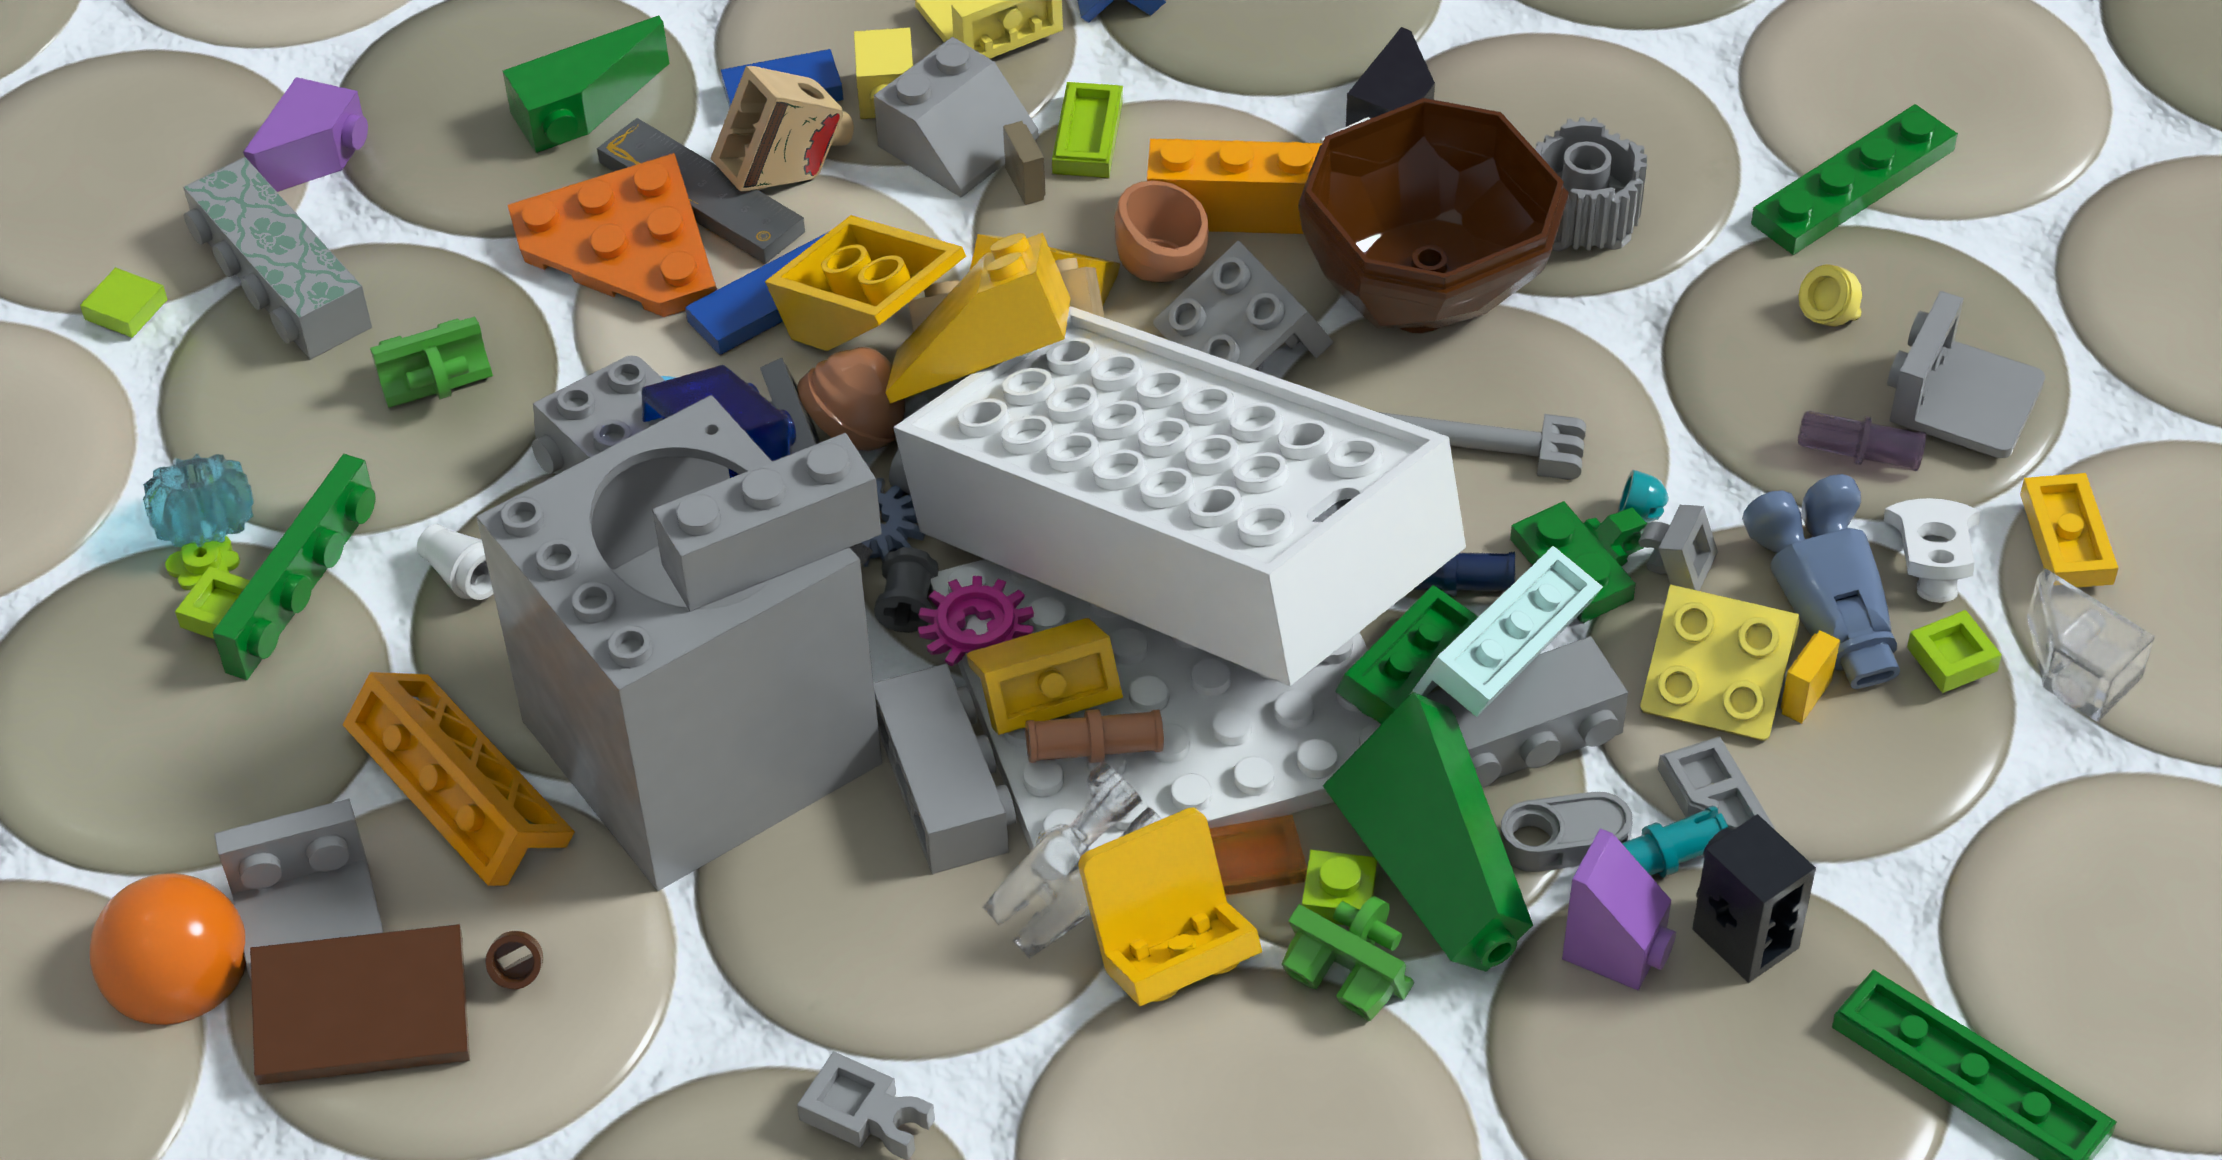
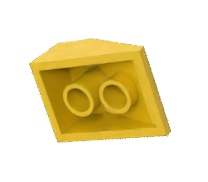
[765,215,966,351]
[885,232,1071,403]

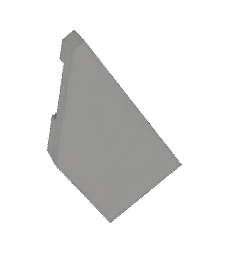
[1658,736,1775,829]

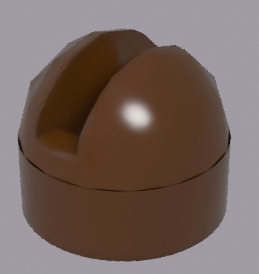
[485,931,543,989]

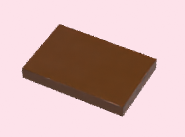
[250,924,470,1085]

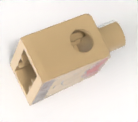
[710,66,854,191]

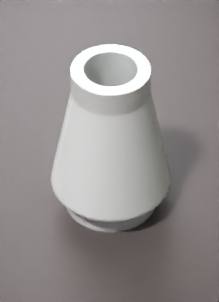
[417,524,494,600]

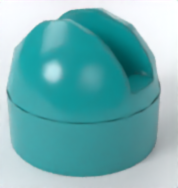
[1618,470,1669,524]

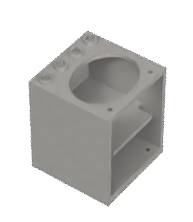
[476,395,882,891]

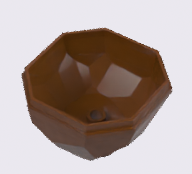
[1298,98,1569,333]

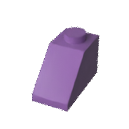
[243,77,368,192]
[1562,828,1676,991]

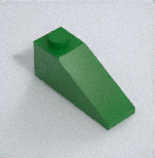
[502,15,670,153]

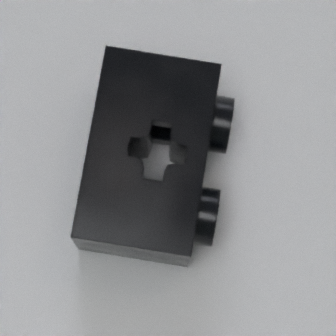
[1692,814,1816,983]

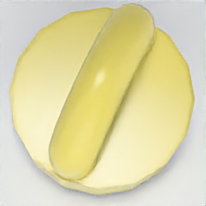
[1798,264,1862,327]

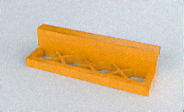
[342,672,575,886]

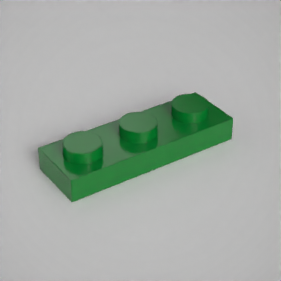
[1335,585,1479,724]

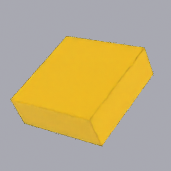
[1781,630,1840,724]

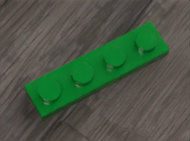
[1751,104,1958,255]
[212,453,376,680]

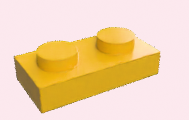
[2020,473,2119,590]

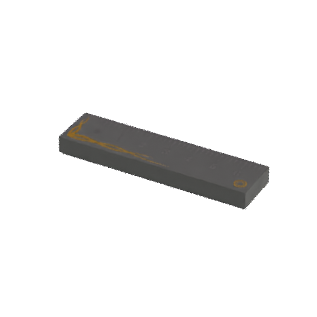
[597,118,805,264]

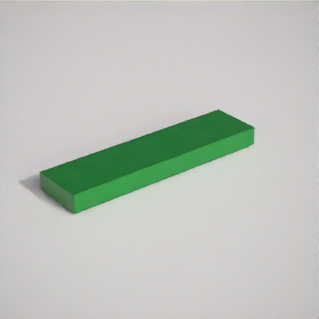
[1832,969,2117,1160]

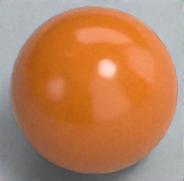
[90,873,246,1025]

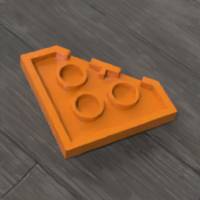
[508,153,717,317]

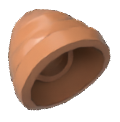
[1114,180,1209,283]
[797,347,905,451]

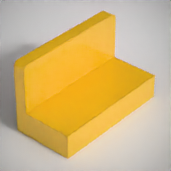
[966,618,1123,735]

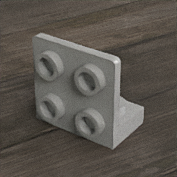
[1153,240,1333,370]
[214,798,384,981]

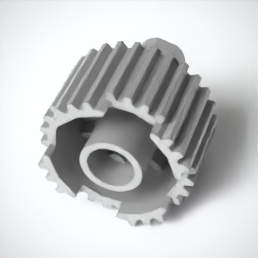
[1534,117,1647,251]

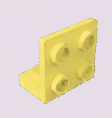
[915,0,1063,59]
[1640,584,1799,741]

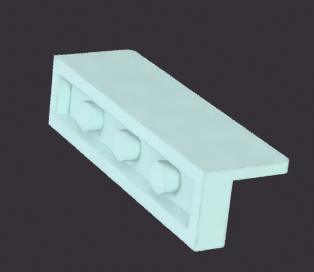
[1409,546,1603,717]

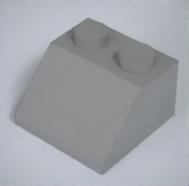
[874,37,1039,197]

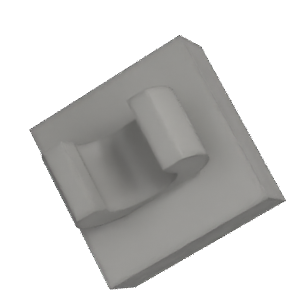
[1638,504,1718,591]

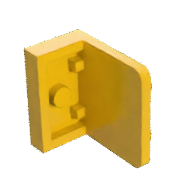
[1078,808,1262,1006]

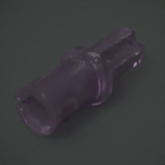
[1798,411,1926,471]

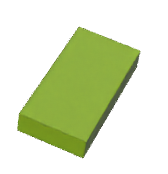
[1052,82,1123,178]

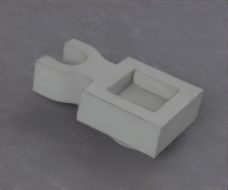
[797,1051,935,1160]

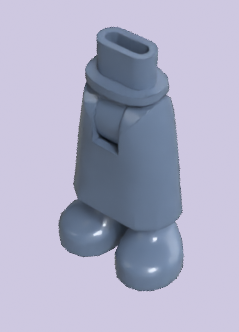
[1742,474,1900,689]

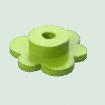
[165,534,240,590]

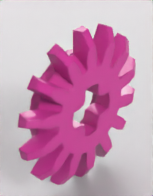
[918,576,1034,670]

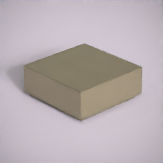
[1003,121,1046,205]

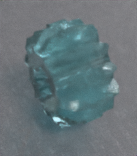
[143,454,254,548]

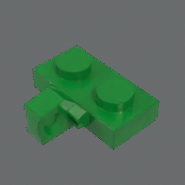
[1510,501,1647,623]

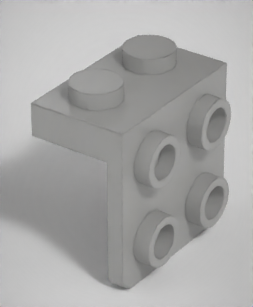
[1887,291,2045,458]
[532,356,691,475]

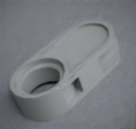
[1500,792,1633,872]

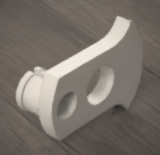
[1884,498,1981,603]

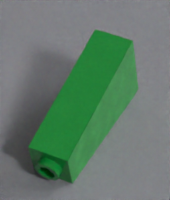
[1323,692,1533,972]

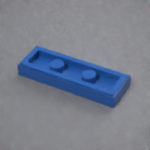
[685,232,828,355]

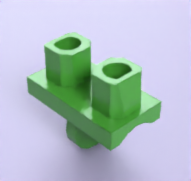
[370,316,493,408]
[1281,896,1414,1021]

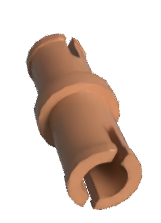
[1025,709,1164,763]

